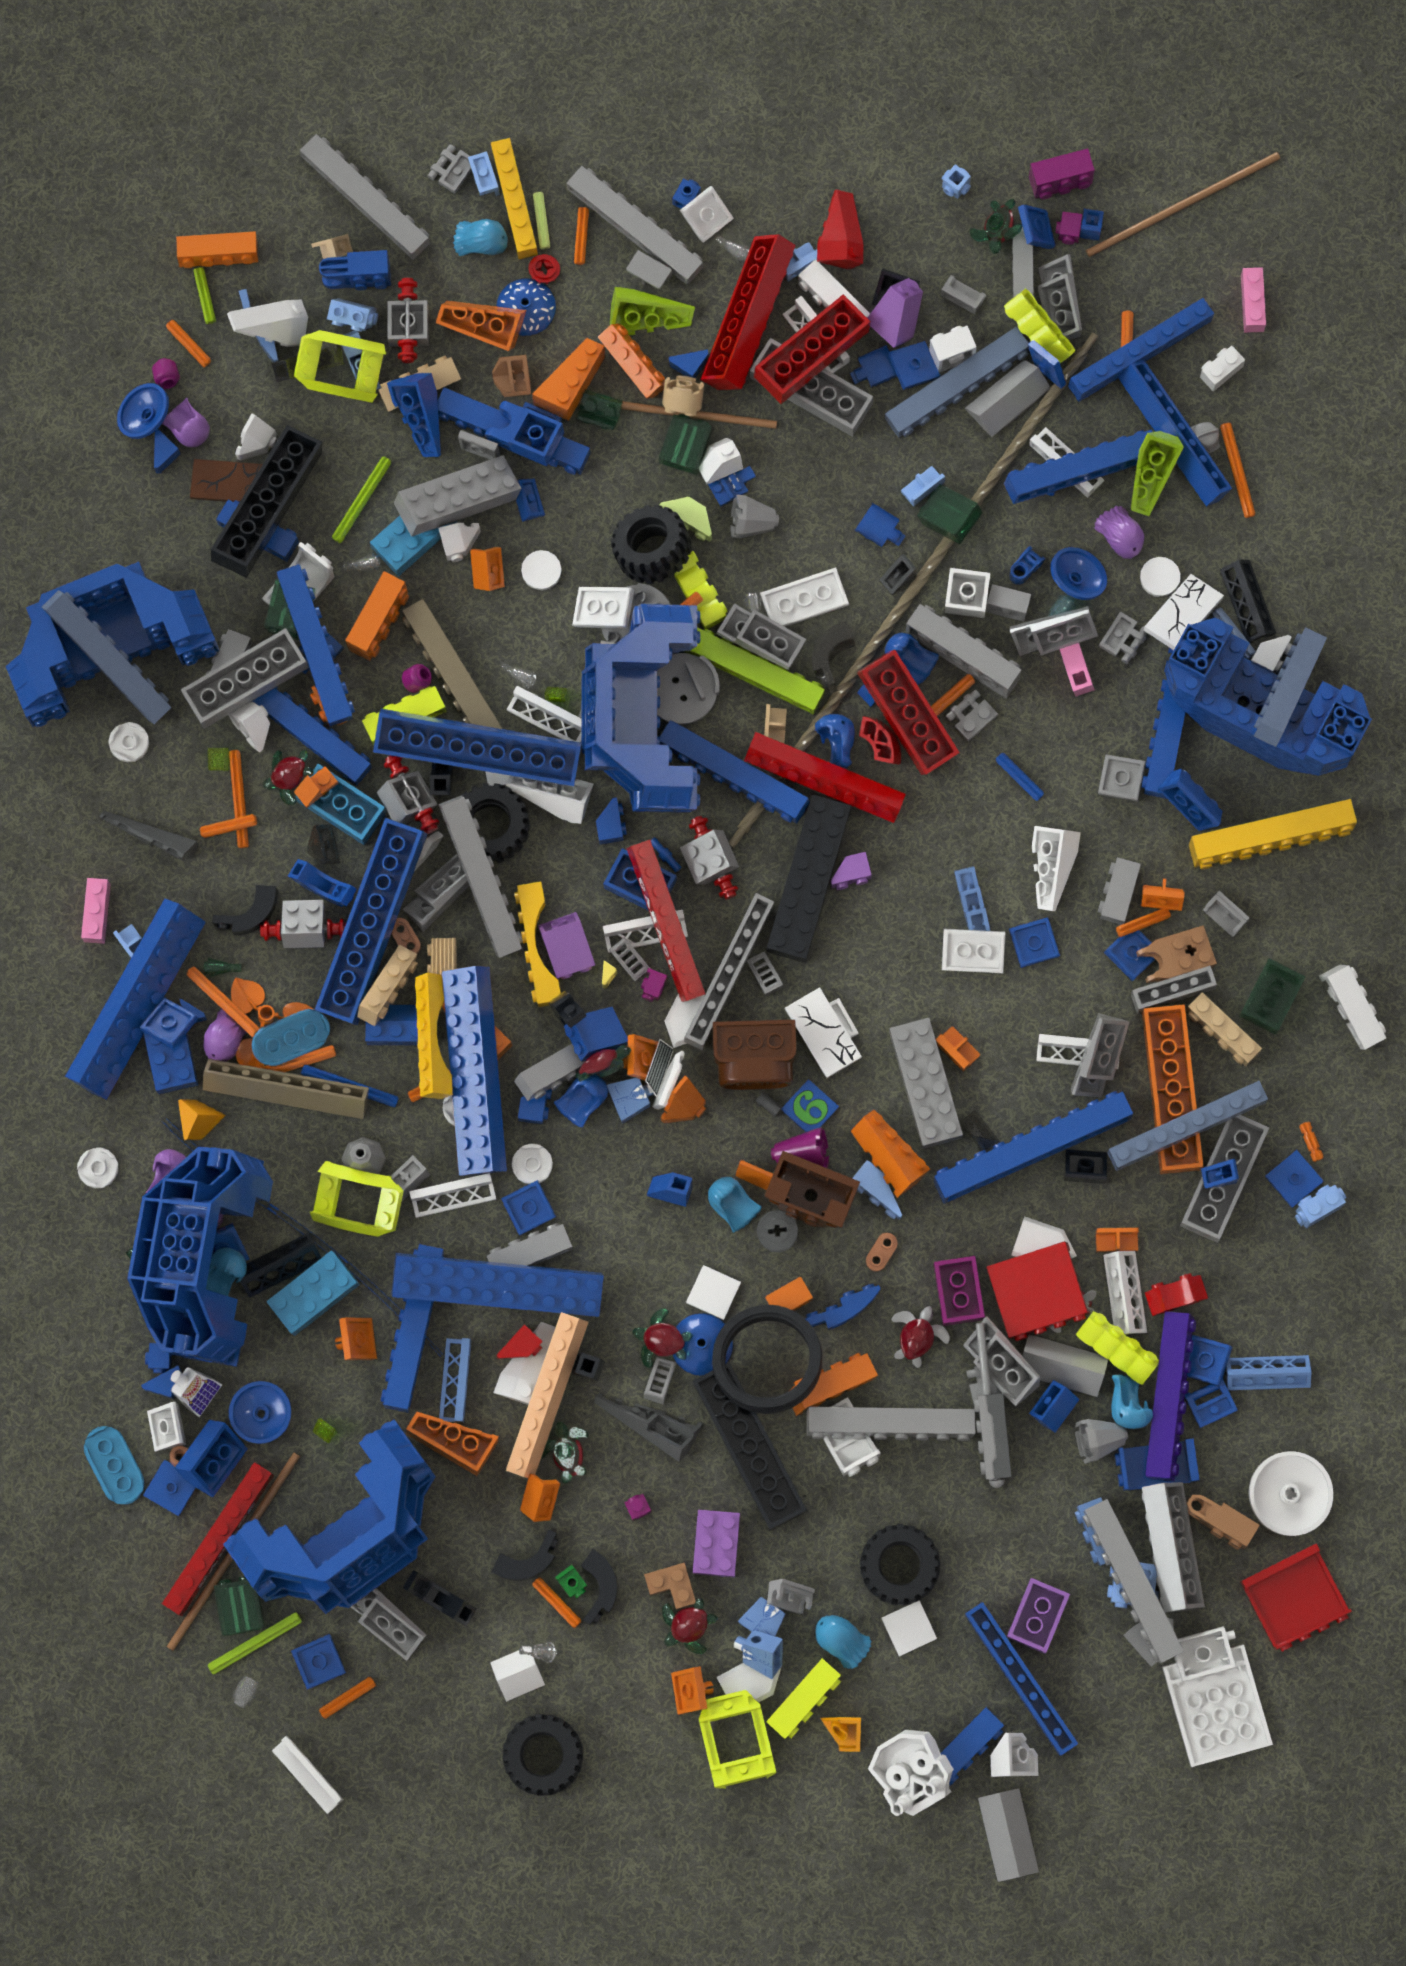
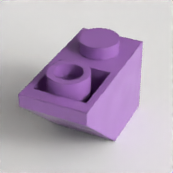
[831,852,871,890]

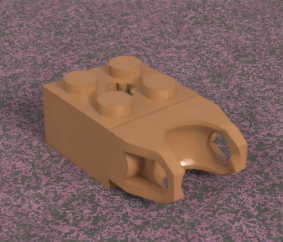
[1136,926,1217,983]
[1186,1495,1260,1550]

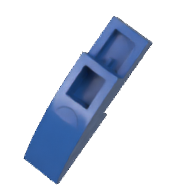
[805,1284,880,1330]

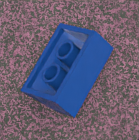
[1158,769,1222,831]
[365,1005,418,1045]
[175,1420,248,1497]

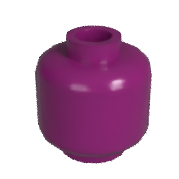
[152,358,180,389]
[402,664,432,693]

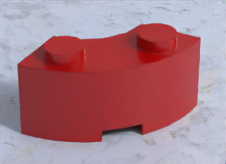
[859,716,901,764]
[1144,1273,1208,1316]

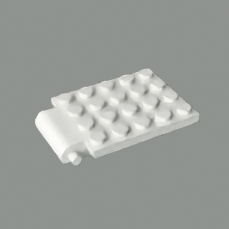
[1162,1626,1273,1767]

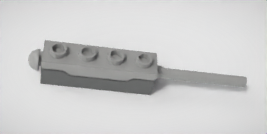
[974,1323,1011,1488]

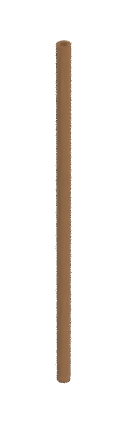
[1085,152,1280,257]
[579,396,777,429]
[166,1452,300,1651]

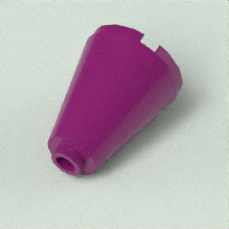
[771,1127,829,1168]

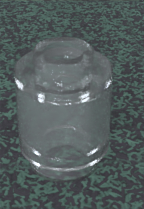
[231,1675,259,1709]

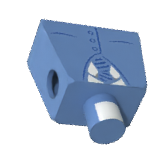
[607,1078,654,1124]
[738,1597,785,1636]
[734,1631,783,1679]

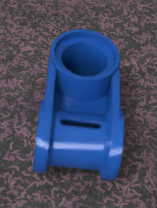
[1009,546,1045,585]

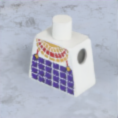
[171,1367,222,1417]

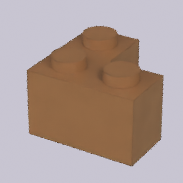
[644,1563,697,1610]

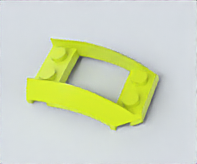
[294,330,386,403]
[310,1161,404,1237]
[698,1690,776,1789]

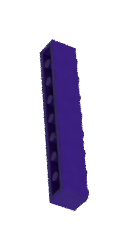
[1145,1311,1196,1482]

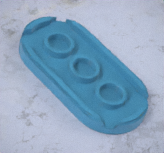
[252,1009,330,1066]
[84,1426,145,1505]

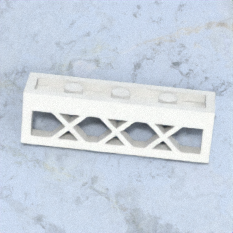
[782,296,850,374]
[1029,427,1104,498]
[506,686,581,742]
[603,910,688,953]
[1036,1034,1119,1069]
[409,1173,496,1218]
[1103,1251,1147,1335]
[272,1736,344,1814]

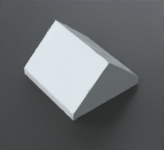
[147,1402,186,1452]
[490,1646,545,1702]

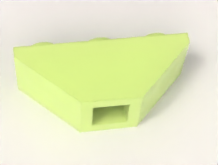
[660,497,712,542]

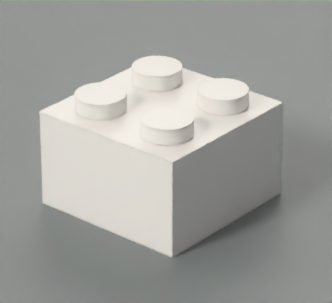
[929,326,976,373]
[944,568,990,618]

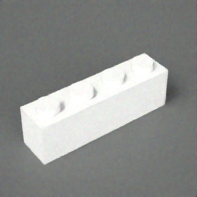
[798,259,870,318]

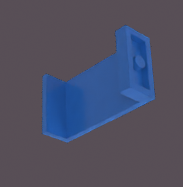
[1115,1438,1199,1491]

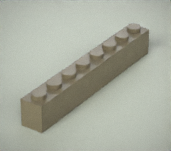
[401,599,502,729]
[203,1059,369,1119]

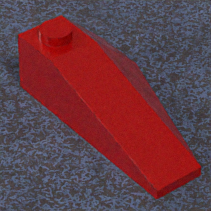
[817,189,864,269]

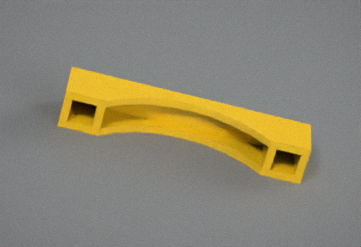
[491,138,538,259]
[514,881,561,1007]
[415,973,453,1099]

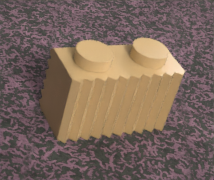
[427,938,457,975]

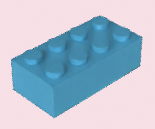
[370,516,457,577]
[295,764,387,845]
[266,1250,360,1336]

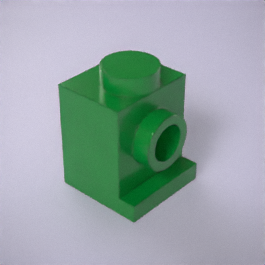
[555,1565,587,1599]

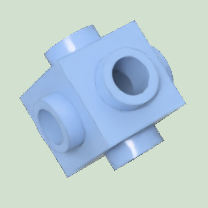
[942,165,971,199]

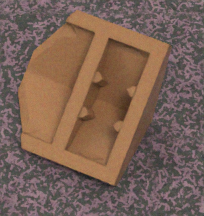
[492,354,531,397]

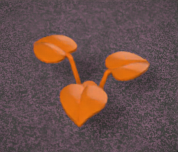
[231,978,315,1068]

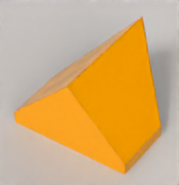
[178,1099,226,1140]
[820,1717,861,1752]

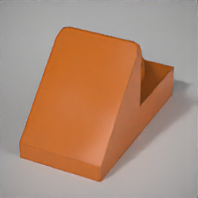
[294,766,338,808]

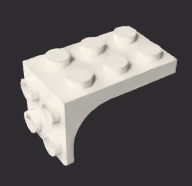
[262,542,335,625]
[823,1397,881,1477]

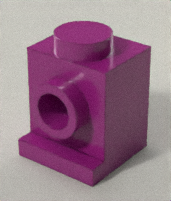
[641,968,668,1002]
[624,1494,652,1521]

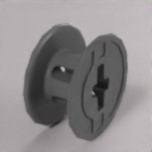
[757,1210,798,1253]

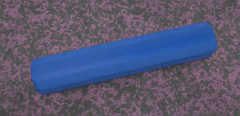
[996,753,1044,801]

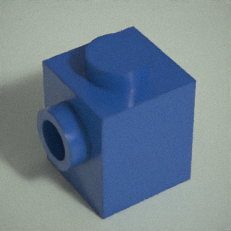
[672,178,701,209]
[145,1343,172,1374]

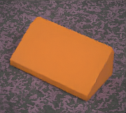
[735,1160,773,1190]

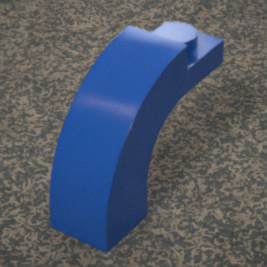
[288,859,357,907]

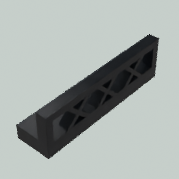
[1220,560,1277,643]
[240,1232,322,1298]

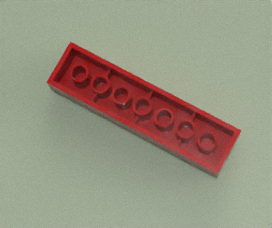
[700,234,796,390]

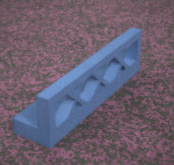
[439,1338,471,1423]
[1226,1355,1311,1390]

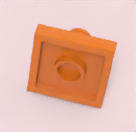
[621,1034,659,1080]
[335,1317,377,1360]
[671,1666,714,1715]

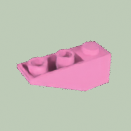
[1060,643,1095,696]

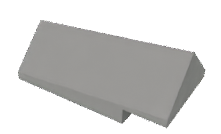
[1037,254,1082,340]
[965,360,1050,437]
[716,604,806,670]
[1010,606,1098,656]
[403,854,470,932]
[1071,1013,1129,1097]
[963,1316,1040,1406]
[1022,1334,1108,1397]
[351,1588,427,1661]
[978,1788,1039,1882]

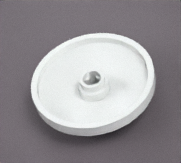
[1249,1451,1333,1536]

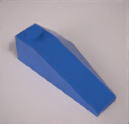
[387,373,441,457]

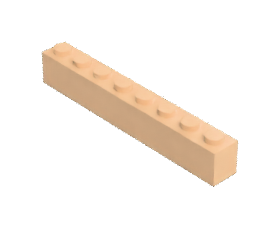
[506,1312,589,1478]

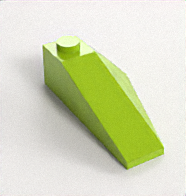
[609,287,695,336]
[1131,431,1184,516]

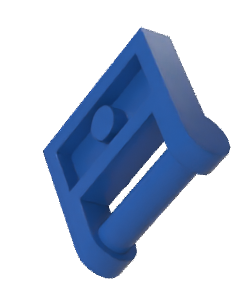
[1185,1379,1238,1428]

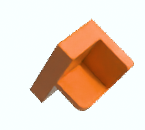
[470,547,505,591]
[1141,878,1184,911]
[935,1027,980,1072]
[1096,1228,1139,1252]
[765,1277,813,1311]
[520,1473,560,1522]

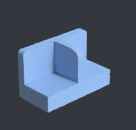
[468,151,500,196]
[785,242,820,281]
[901,466,945,507]
[113,924,142,958]

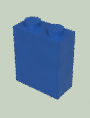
[564,1007,628,1062]

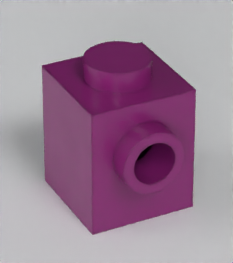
[1055,212,1082,245]

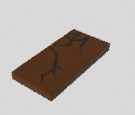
[190,459,263,502]

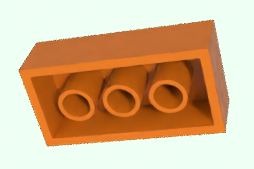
[345,571,409,661]

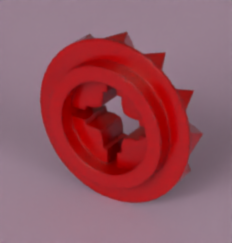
[529,254,560,284]

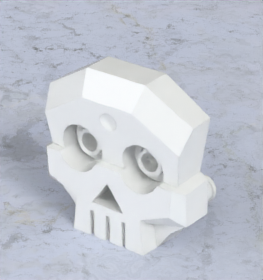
[868,1730,954,1816]

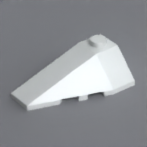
[227,299,308,347]
[506,776,594,824]
[1032,826,1081,911]
[494,1322,556,1405]

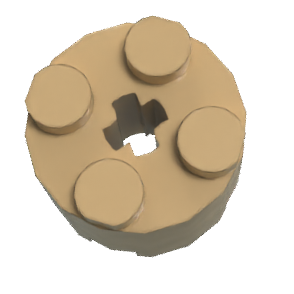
[662,375,704,416]

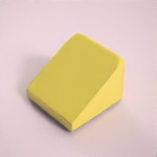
[602,961,617,988]

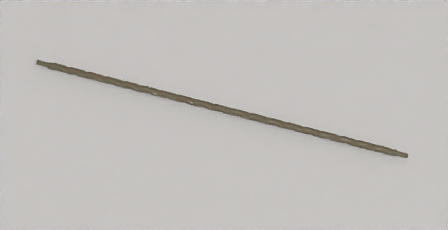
[729,332,1098,849]

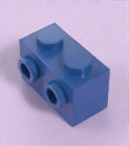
[1029,1380,1080,1433]

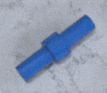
[651,837,682,873]

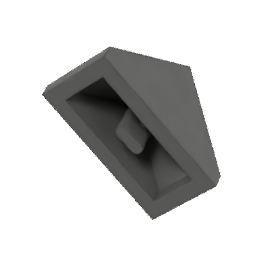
[879,554,917,594]

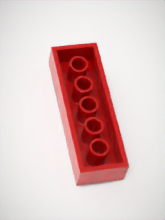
[754,294,871,404]
[857,650,960,775]

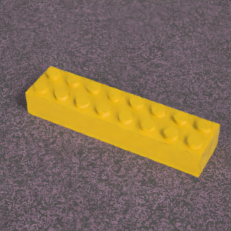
[1189,799,1357,869]

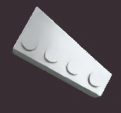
[1319,965,1386,1050]

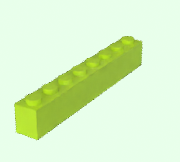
[683,627,825,715]

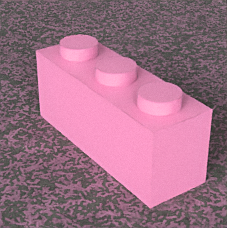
[1241,267,1266,333]
[81,878,111,944]

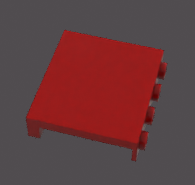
[987,1241,1090,1341]
[1240,1543,1352,1652]

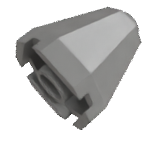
[730,495,779,539]
[341,1137,386,1174]
[1075,1419,1128,1464]

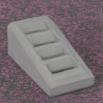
[609,937,650,981]
[747,951,783,997]
[644,1357,676,1404]

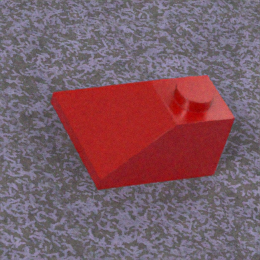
[495,1325,543,1359]

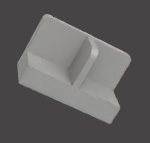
[626,250,672,289]

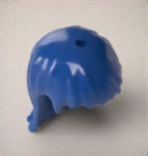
[885,633,939,685]
[815,714,855,769]
[554,1073,608,1127]

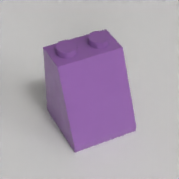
[868,278,923,348]
[538,912,595,979]

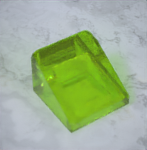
[545,686,567,703]
[208,748,229,771]
[313,1418,337,1443]

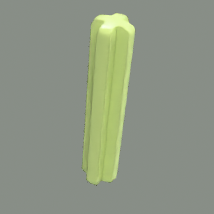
[533,192,550,249]

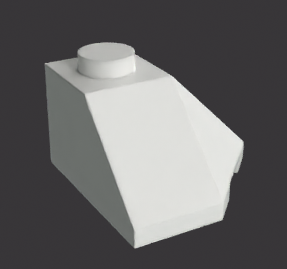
[235,414,278,461]
[699,438,743,484]
[439,523,481,562]
[228,702,270,752]
[990,1733,1038,1777]

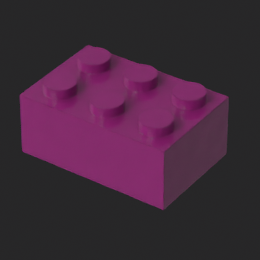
[1029,148,1095,200]
[933,1256,985,1326]

